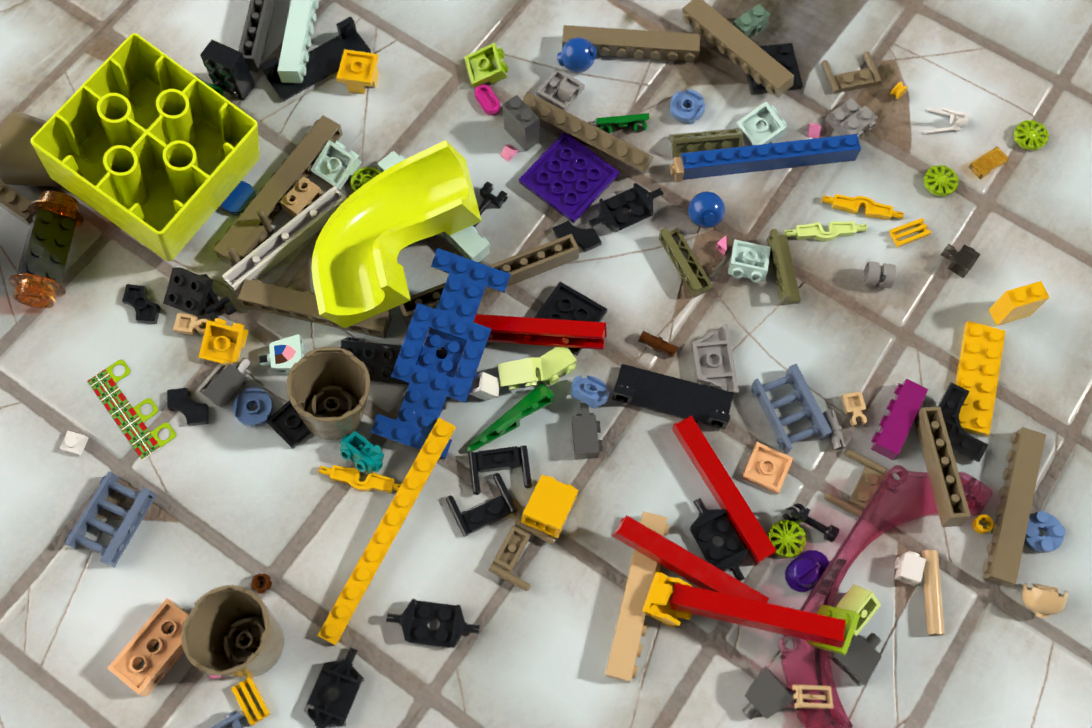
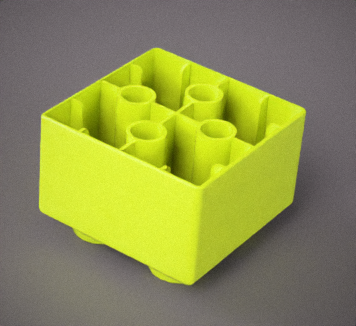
[31,33,260,261]

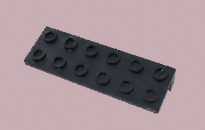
[261,16,371,101]
[341,337,447,385]
[612,364,733,429]

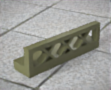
[669,128,743,158]
[658,227,714,298]
[767,229,801,305]

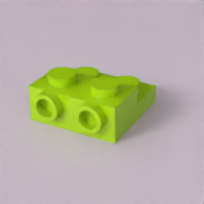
[464,42,509,88]

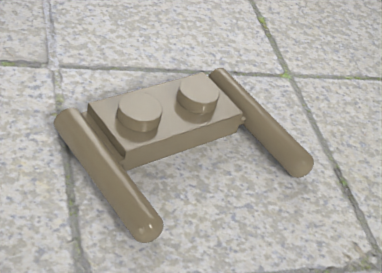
[821,51,882,94]
[227,210,273,265]
[824,449,887,519]
[488,518,556,591]

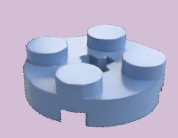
[670,89,705,124]
[570,375,610,409]
[233,388,274,427]
[1024,511,1065,553]

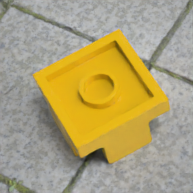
[336,49,379,94]
[642,572,693,628]

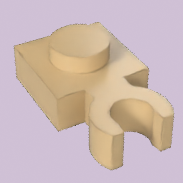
[173,313,207,335]
[841,391,867,427]

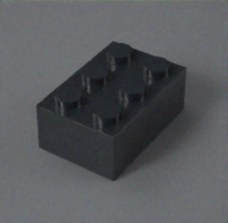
[200,39,255,100]

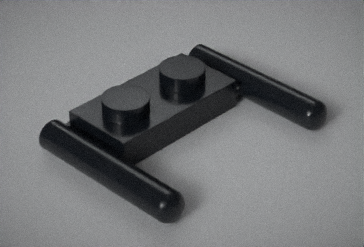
[468,445,532,495]
[446,473,518,537]

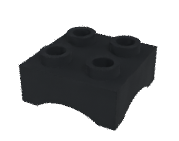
[163,267,214,316]

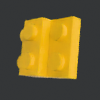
[199,318,249,364]

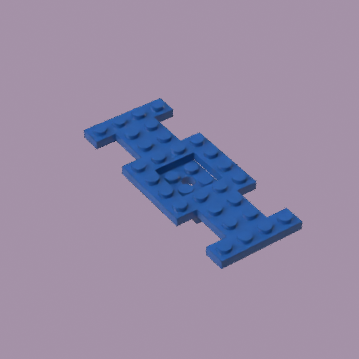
[371,248,511,458]

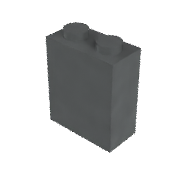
[503,95,540,151]

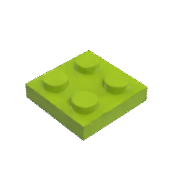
[806,604,860,655]

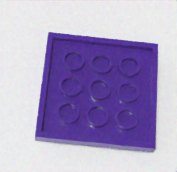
[519,132,619,223]

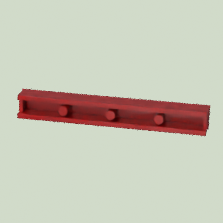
[474,314,607,350]
[672,416,777,566]
[612,515,769,603]
[670,583,846,648]

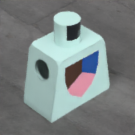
[259,334,305,375]

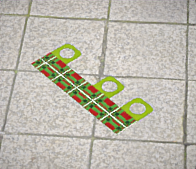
[87,359,176,461]

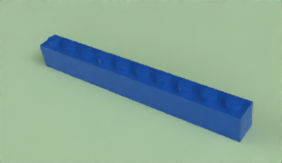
[681,134,861,180]

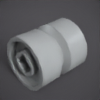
[863,261,896,289]

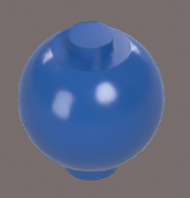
[557,37,597,73]
[688,191,725,228]

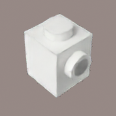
[469,372,500,401]
[894,551,926,586]

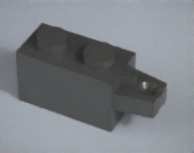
[199,357,251,408]
[572,403,603,460]

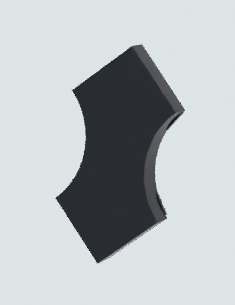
[552,220,602,252]
[122,284,161,324]
[167,388,209,426]

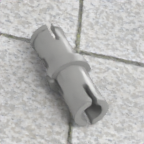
[823,410,847,451]

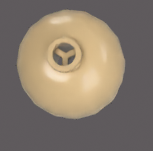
[1022,583,1068,618]

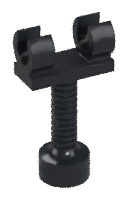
[473,181,508,227]
[201,274,236,321]
[783,503,839,543]

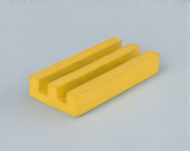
[889,218,931,248]
[231,677,271,726]

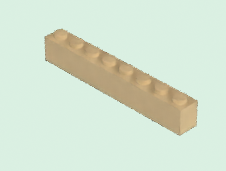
[605,511,669,683]

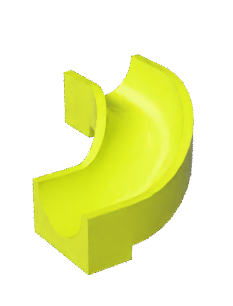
[311,140,482,328]

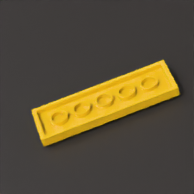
[955,321,1006,437]

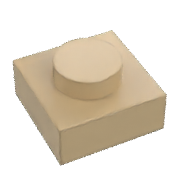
[670,157,684,182]

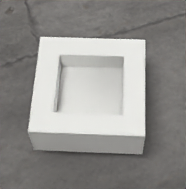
[60,431,89,456]

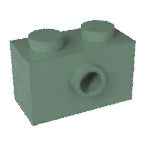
[733,4,770,39]

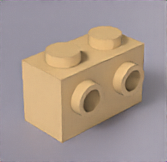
[280,177,323,218]

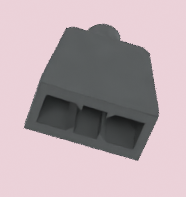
[829,633,882,686]
[742,666,795,720]

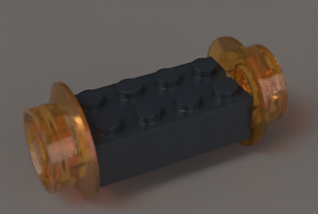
[8,191,84,308]

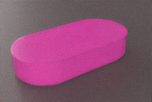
[475,85,500,116]

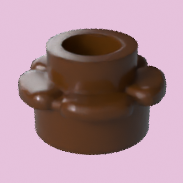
[251,573,272,594]

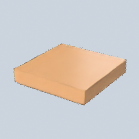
[741,442,793,494]

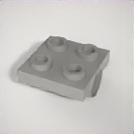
[536,68,585,111]

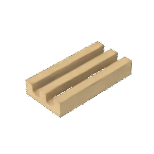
[792,684,833,709]

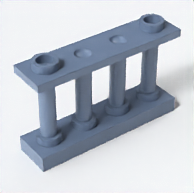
[751,363,832,454]
[65,471,157,567]

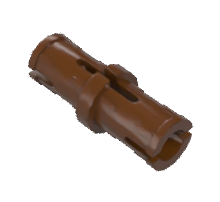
[638,330,678,357]

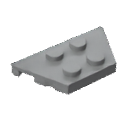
[692,324,739,395]

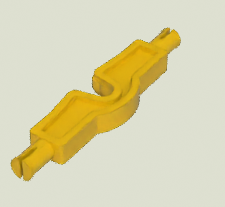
[821,194,904,220]
[318,465,401,494]

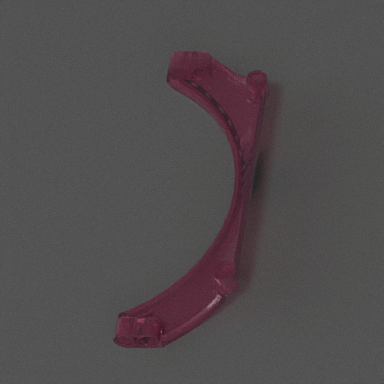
[777,465,993,728]

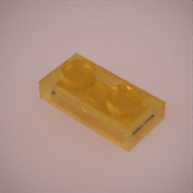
[969,146,1009,179]

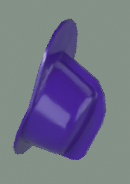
[785,550,830,592]

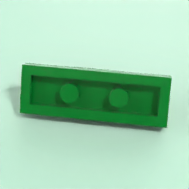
[595,113,649,133]

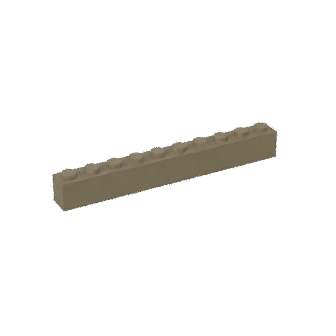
[213,115,343,266]
[399,234,579,326]

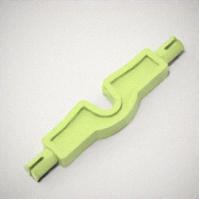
[784,221,867,241]

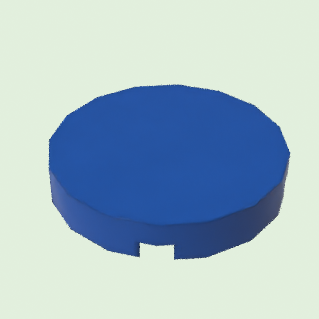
[221,181,256,215]

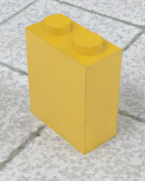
[989,281,1050,326]
[521,474,579,538]

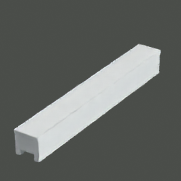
[222,186,347,296]

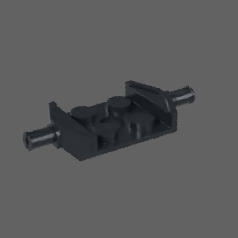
[589,183,663,232]
[689,498,749,581]
[386,599,480,648]
[304,647,365,728]

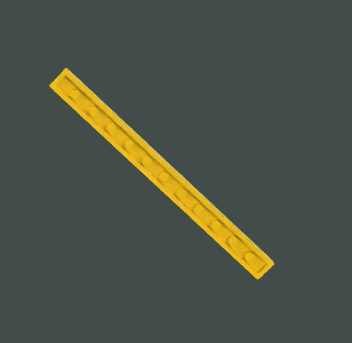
[317,418,456,645]

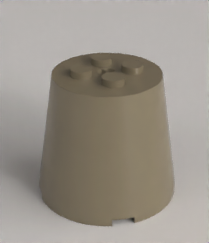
[0,112,63,187]
[287,347,370,440]
[182,585,284,677]

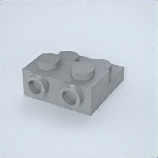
[825,98,878,139]

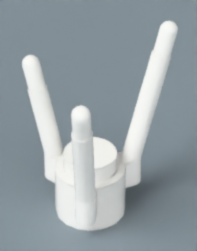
[924,107,968,134]

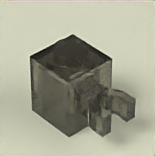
[941,244,981,278]

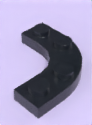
[938,382,988,462]

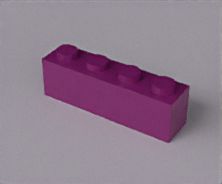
[871,379,928,460]

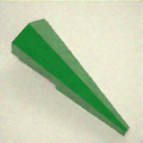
[465,383,554,453]

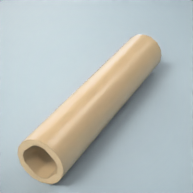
[921,550,945,636]

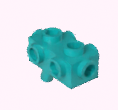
[339,431,385,474]

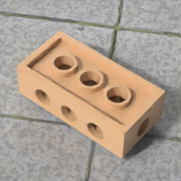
[107,598,189,697]

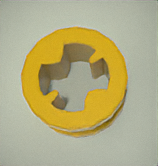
[890,82,908,99]
[972,514,994,534]

